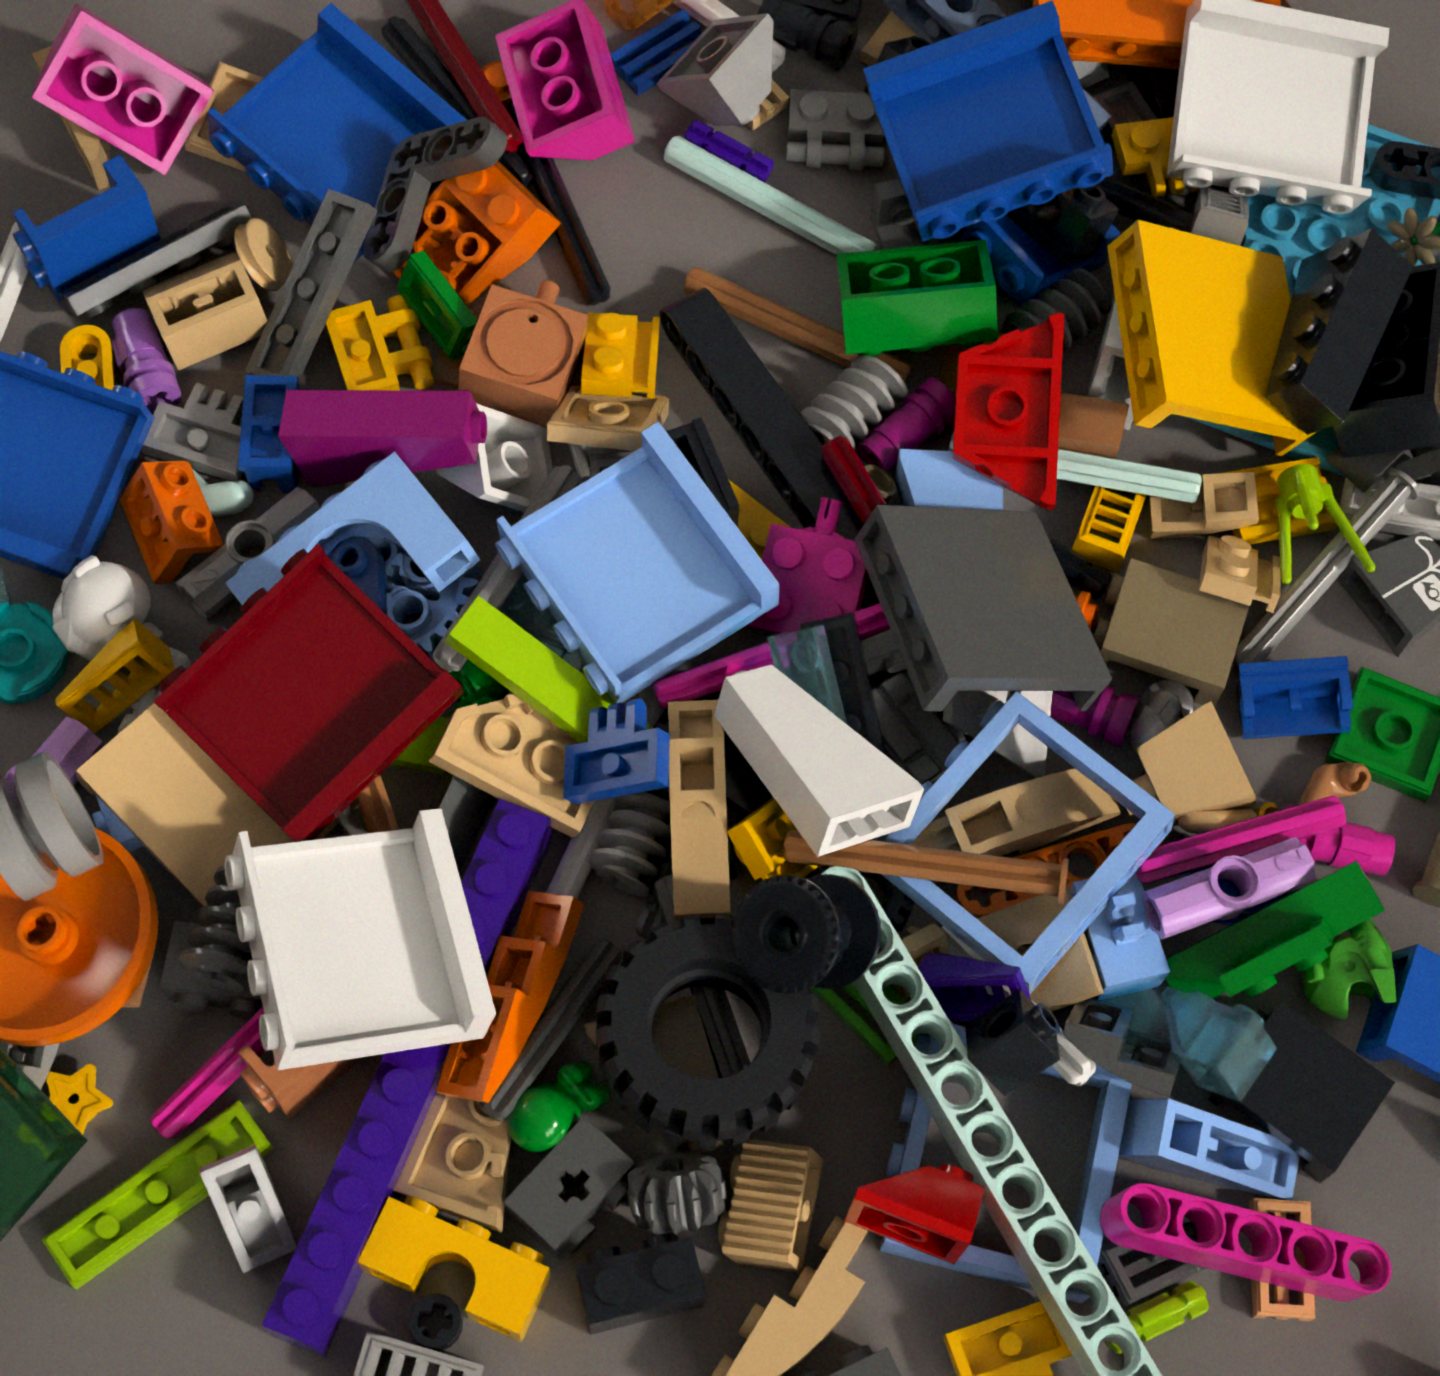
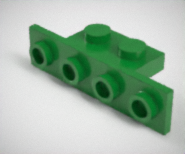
[1166,860,1385,1012]

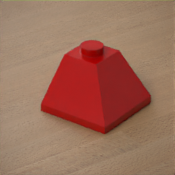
[844,1164,985,1265]

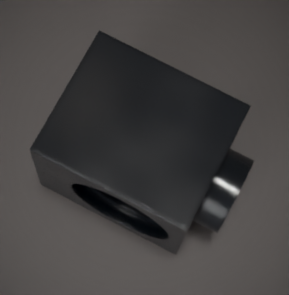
[965,989,1060,1096]

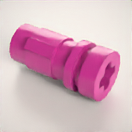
[1284,804,1395,877]

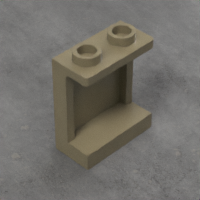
[1093,558,1249,706]

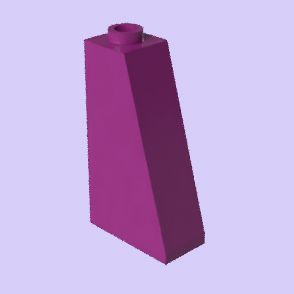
[278,390,487,487]

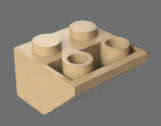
[143,251,267,370]

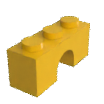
[357,1195,551,1343]

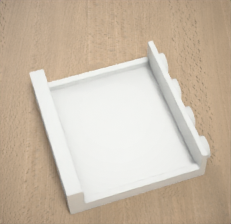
[1166,0,1390,214]
[225,808,496,1071]

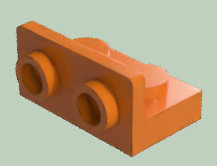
[120,461,223,584]

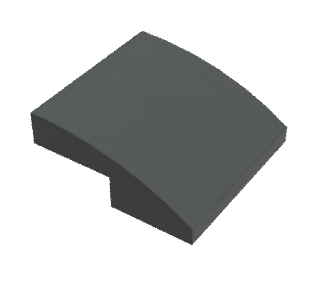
[1063,998,1184,1097]

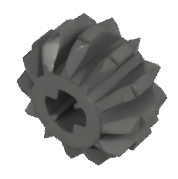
[626,1150,727,1235]

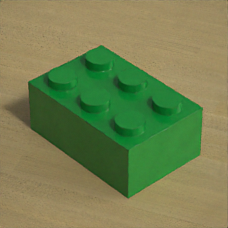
[836,240,998,356]

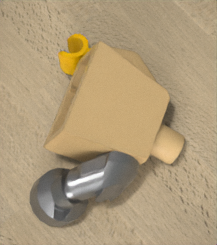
[1127,680,1278,834]

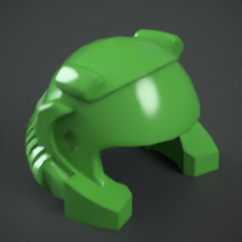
[1301,918,1396,1021]

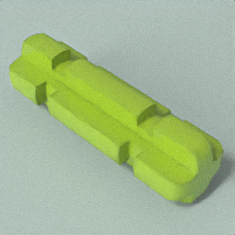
[1103,1281,1209,1354]

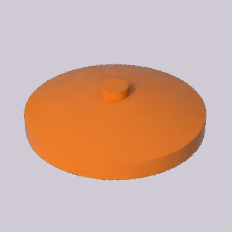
[0,828,158,1046]

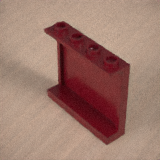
[153,544,463,842]

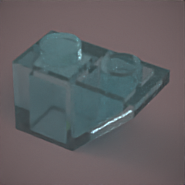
[1161,986,1277,1102]

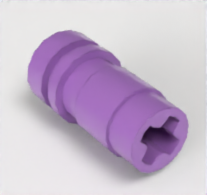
[111,308,182,415]

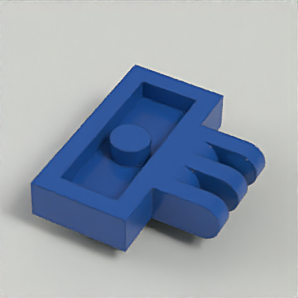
[563,699,670,804]

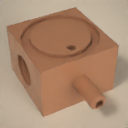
[458,280,589,429]

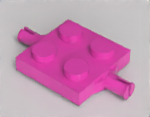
[747,497,869,672]

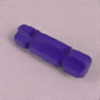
[684,120,774,183]

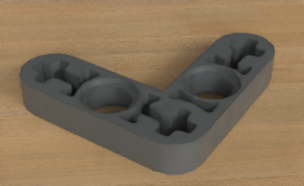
[363,117,507,273]

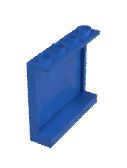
[863,0,1113,242]
[208,3,467,262]
[0,347,155,580]

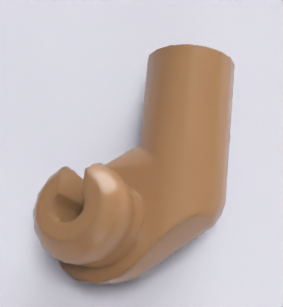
[1296,762,1371,806]

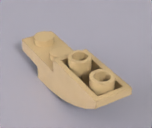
[668,700,731,919]
[911,768,1121,883]
[712,1215,868,1376]

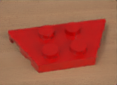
[952,313,1065,510]

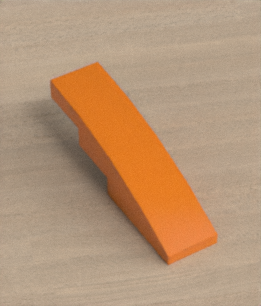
[436,891,585,1103]

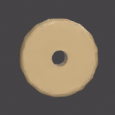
[234,217,294,291]

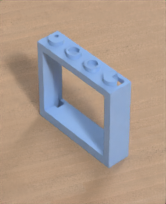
[875,691,1175,994]
[879,1023,1132,1304]

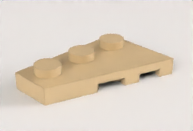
[393,1092,511,1233]

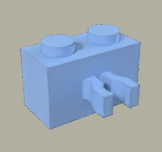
[1070,873,1170,1000]

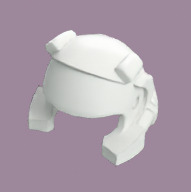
[52,555,164,660]

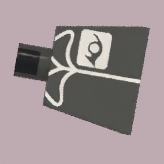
[1339,532,1440,657]

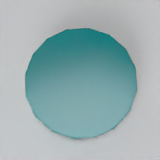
[0,601,70,705]

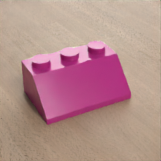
[495,0,636,161]
[31,3,214,175]

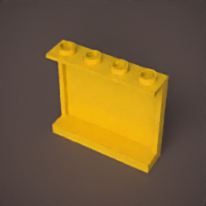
[1107,220,1315,456]

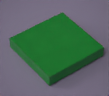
[1325,666,1440,802]

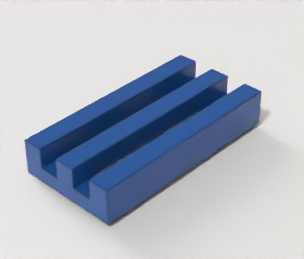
[610,9,701,96]

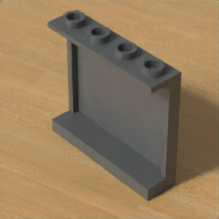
[854,505,1112,711]

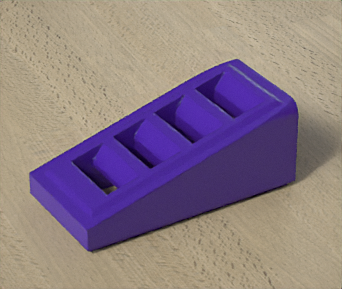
[918,953,1032,1021]

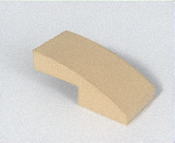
[1148,472,1259,540]

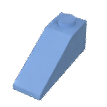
[1118,1098,1300,1200]

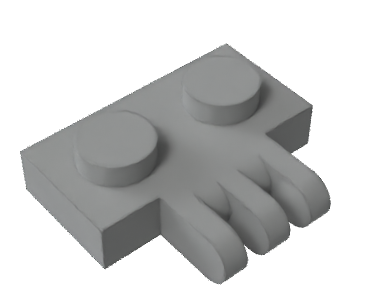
[141,383,244,482]

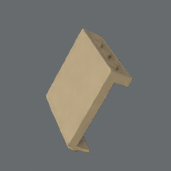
[76,703,359,908]

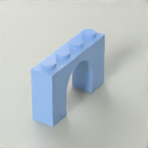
[225,451,481,605]

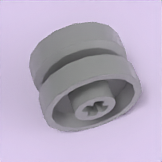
[0,752,104,901]

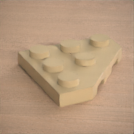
[428,674,640,838]

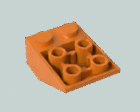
[393,146,561,306]

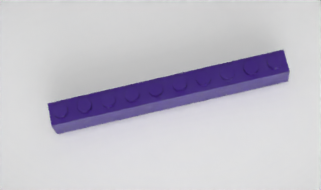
[261,799,552,1358]

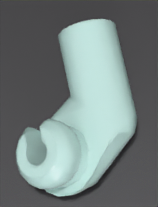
[192,469,254,518]

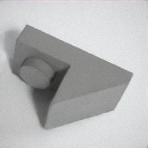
[199,1145,297,1273]

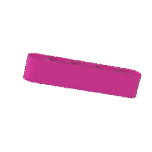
[1100,1183,1392,1302]

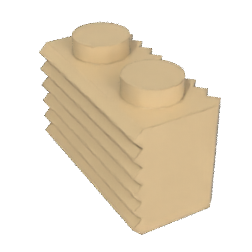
[718,1139,824,1274]

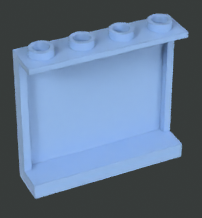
[495,421,779,704]

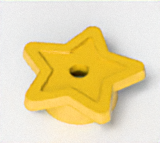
[38,1064,113,1138]

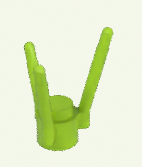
[1274,464,1376,584]

